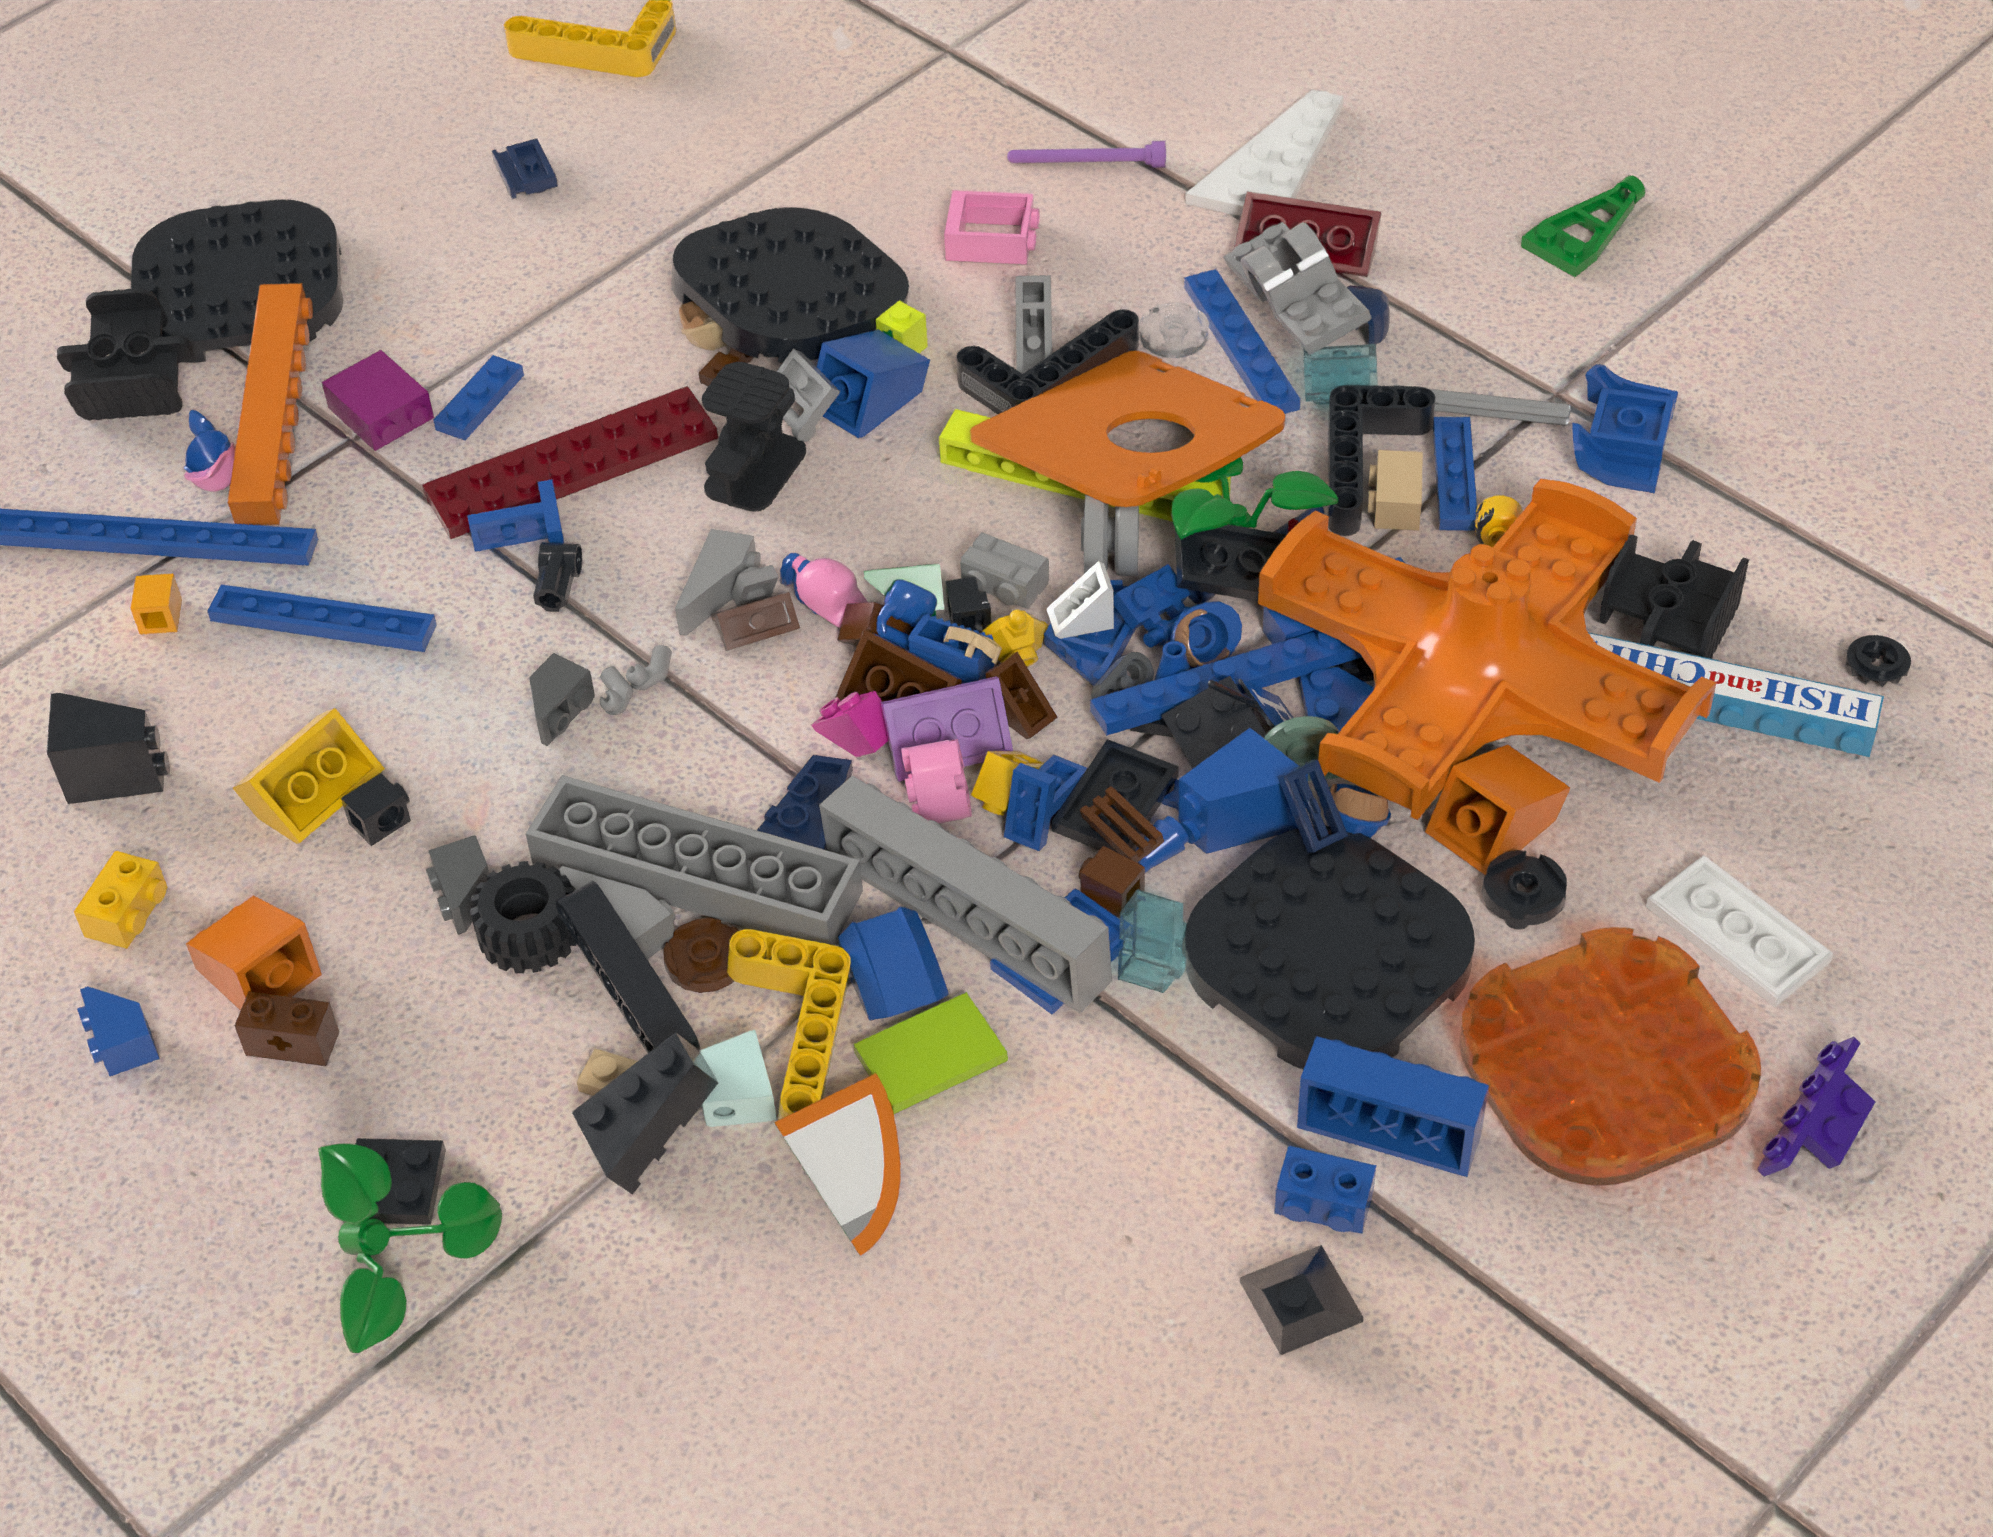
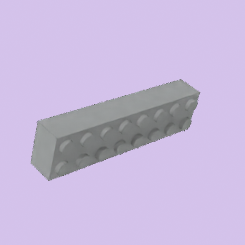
[525,775,863,945]
[819,776,1112,1013]

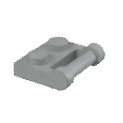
[777,348,840,442]

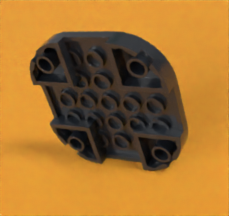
[131,199,343,362]
[671,207,909,362]
[1185,826,1475,1070]

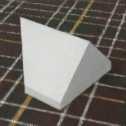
[1047,561,1114,639]

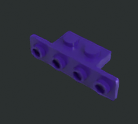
[1757,1037,1876,1177]

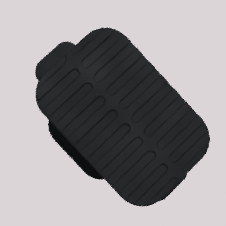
[57,288,193,421]
[702,362,806,512]
[1599,535,1749,659]

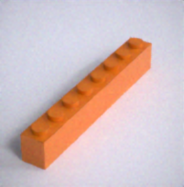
[228,284,313,525]

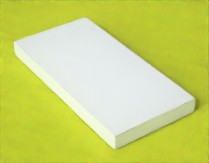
[1646,855,1833,1007]

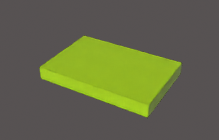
[853,992,1008,1114]

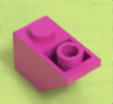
[811,691,888,757]

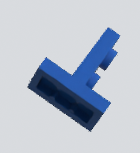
[467,480,564,552]
[1004,755,1087,851]

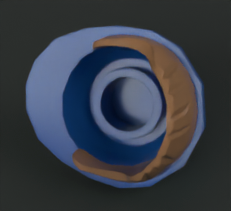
[1170,601,1242,669]
[1323,784,1391,838]

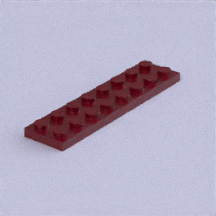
[422,386,719,539]

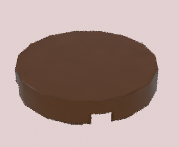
[663,918,746,993]

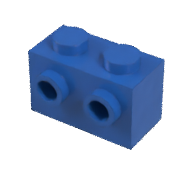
[1274,1145,1377,1234]

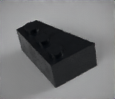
[572,1032,718,1195]

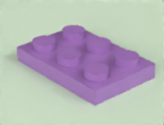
[881,677,1013,782]

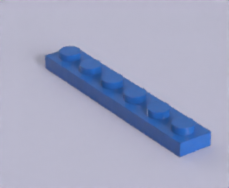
[1184,269,1301,414]
[207,584,437,652]

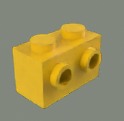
[74,851,168,949]

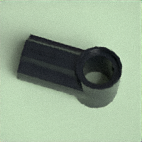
[533,542,582,612]

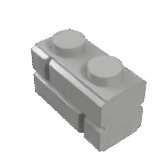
[960,532,1049,609]

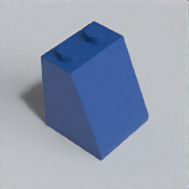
[817,330,930,438]
[1178,728,1308,854]

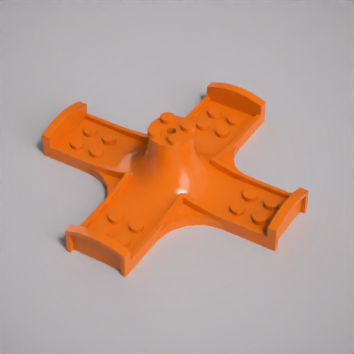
[1258,478,1716,820]

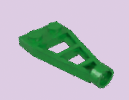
[1521,175,1646,278]

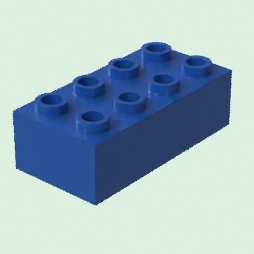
[1297,1036,1489,1177]

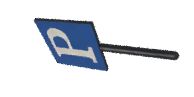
[1208,679,1294,728]

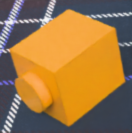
[130,573,182,635]

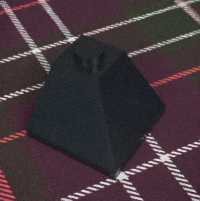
[1240,1245,1364,1355]

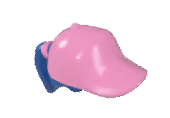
[183,410,236,492]
[779,553,868,628]

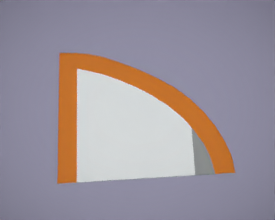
[774,1073,901,1256]

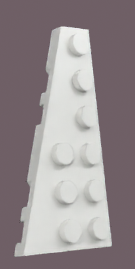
[1185,90,1343,216]

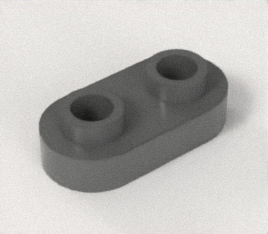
[1091,652,1154,699]

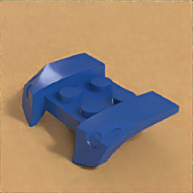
[1572,364,1678,493]

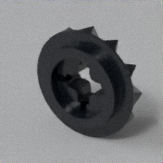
[1846,635,1911,687]

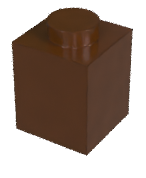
[1078,845,1145,920]

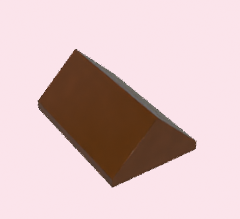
[835,629,962,702]

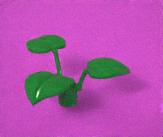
[1172,457,1338,539]
[318,1144,502,1353]

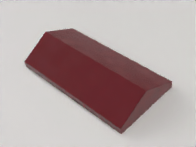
[1233,191,1381,277]

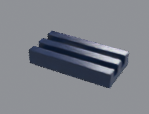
[1277,760,1348,852]

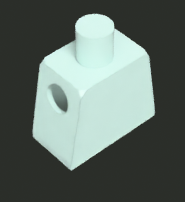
[700,1030,777,1127]

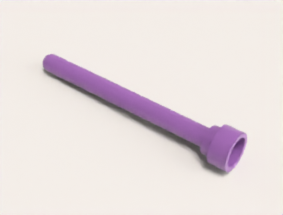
[1007,141,1166,168]

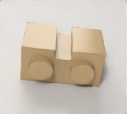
[1367,450,1423,531]

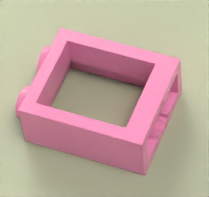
[944,190,1040,264]

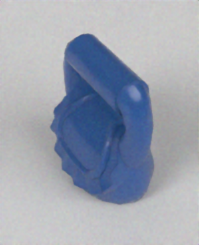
[876,579,937,651]

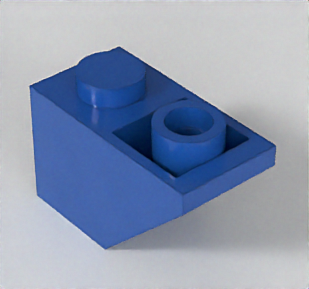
[77,987,160,1076]

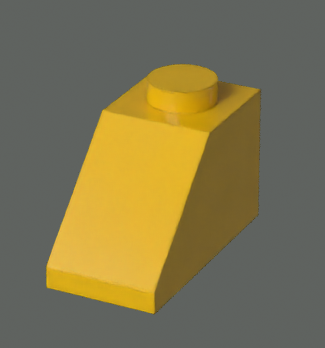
[971,751,1044,816]

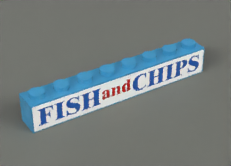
[1588,632,1884,757]

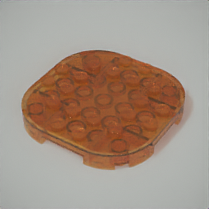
[1459,927,1761,1186]

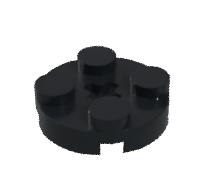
[1482,850,1567,930]

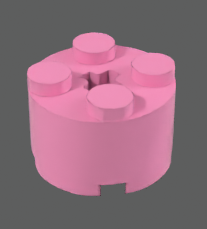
[901,739,972,824]

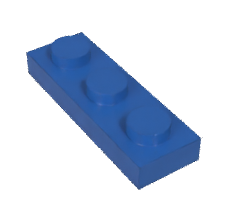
[433,355,524,441]

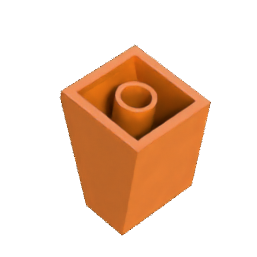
[1425,744,1571,875]
[186,895,322,1011]

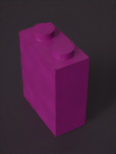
[321,350,434,451]

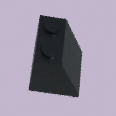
[46,693,170,804]

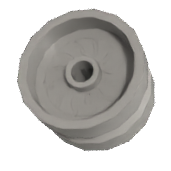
[1081,494,1139,576]

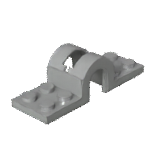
[1223,222,1372,355]

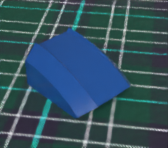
[838,906,949,1021]

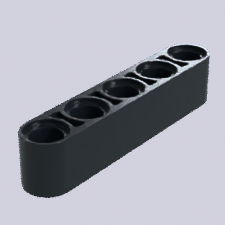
[555,881,700,1053]

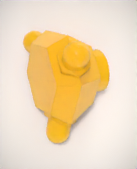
[983,609,1049,667]

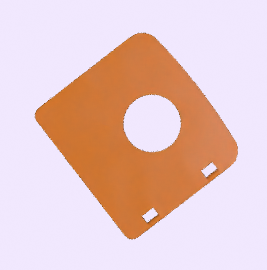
[970,351,1286,507]

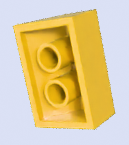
[233,708,385,844]

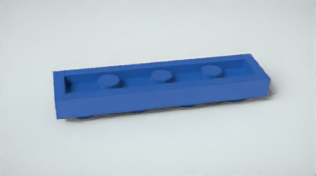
[1433,417,1477,531]

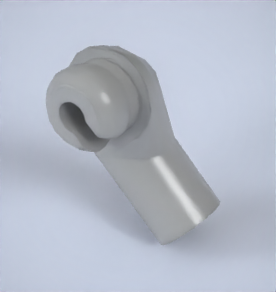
[626,645,672,691]
[600,666,633,715]

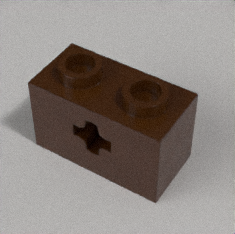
[234,991,340,1066]

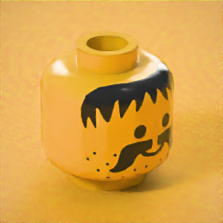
[1475,495,1523,548]

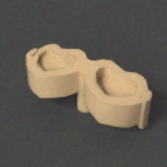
[943,626,1002,664]

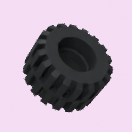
[470,861,577,974]

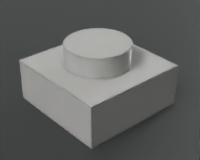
[731,565,779,606]

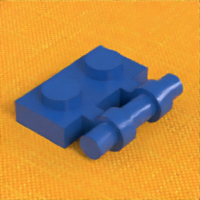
[1113,564,1198,648]

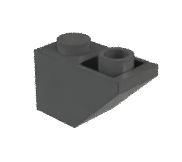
[529,653,595,746]
[426,835,490,935]

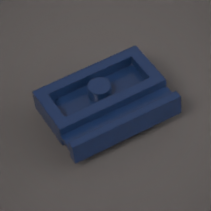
[492,138,558,199]

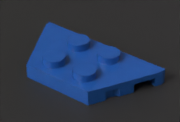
[1044,580,1136,686]

